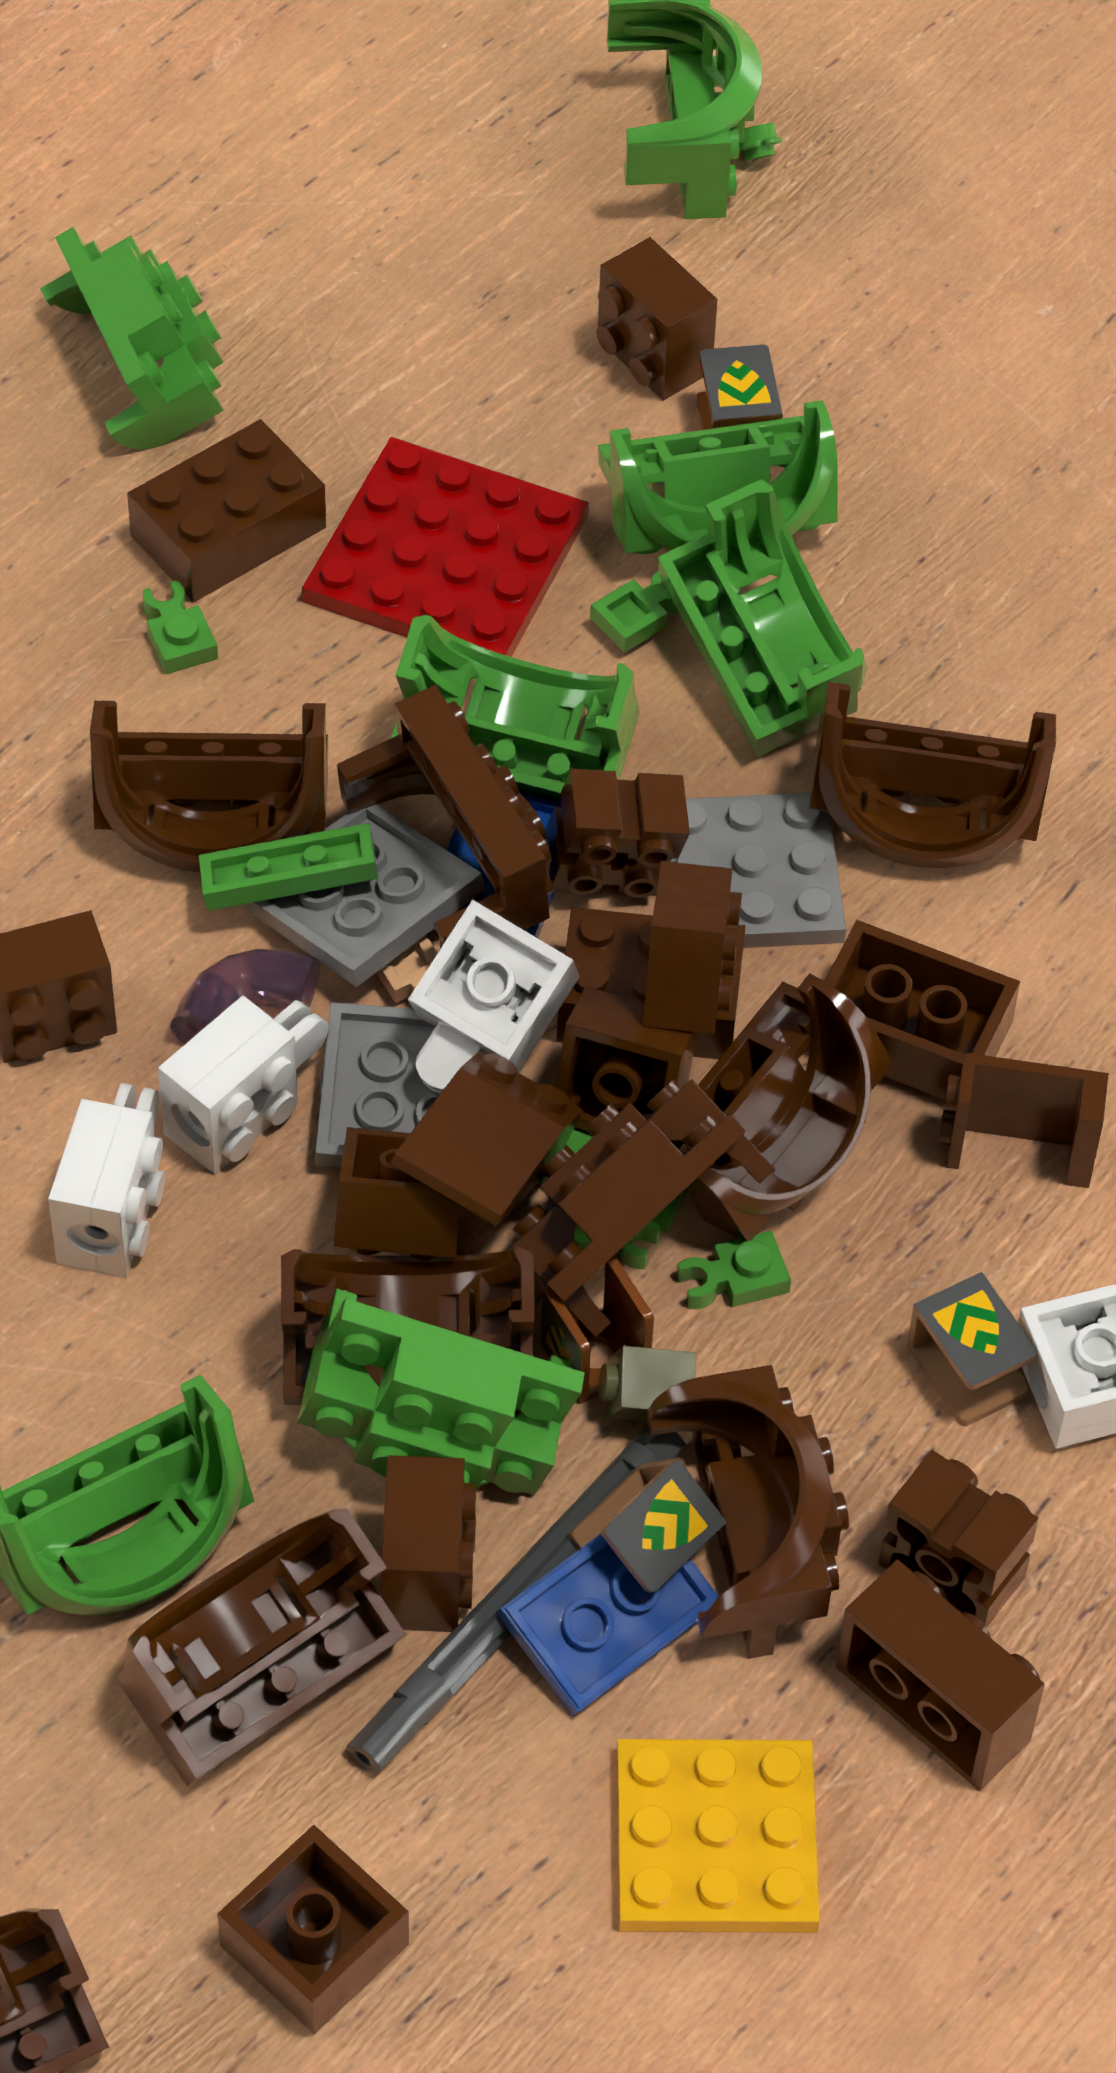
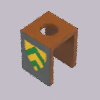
[697,344,783,430]
[541,1257,654,1404]

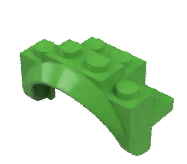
[40,227,224,450]
[598,400,838,554]
[297,1288,585,1495]

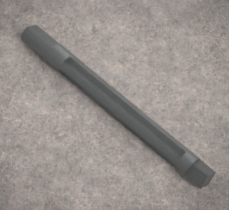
[346,1426,686,1771]

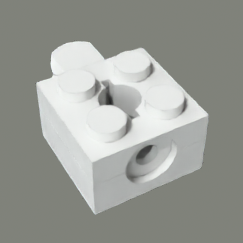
[408,900,580,1095]
[158,995,329,1175]
[48,1083,166,1278]
[1018,1284,1116,1449]

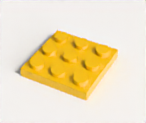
[617,1739,820,1933]

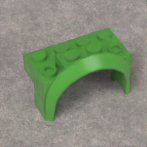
[606,0,762,219]
[658,479,867,758]
[391,615,640,802]
[0,1375,255,1615]

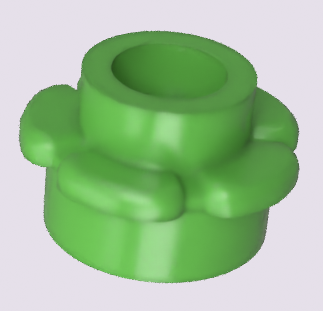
[739,123,782,161]

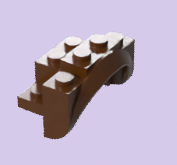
[671,973,894,1242]
[511,1079,776,1337]
[646,1365,849,1659]

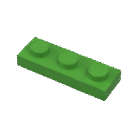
[199,823,379,911]

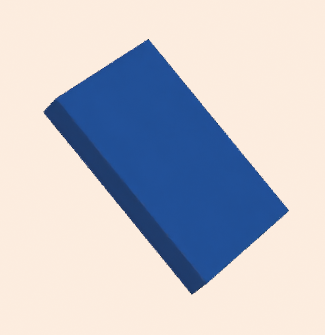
[495,1534,719,1716]

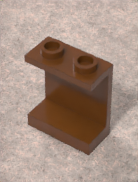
[938,1053,1109,1188]

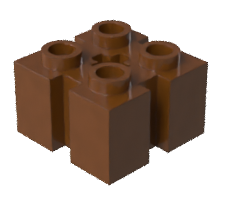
[545,769,690,898]
[878,1450,1039,1628]

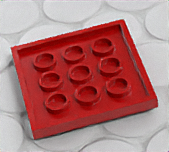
[302,437,589,657]

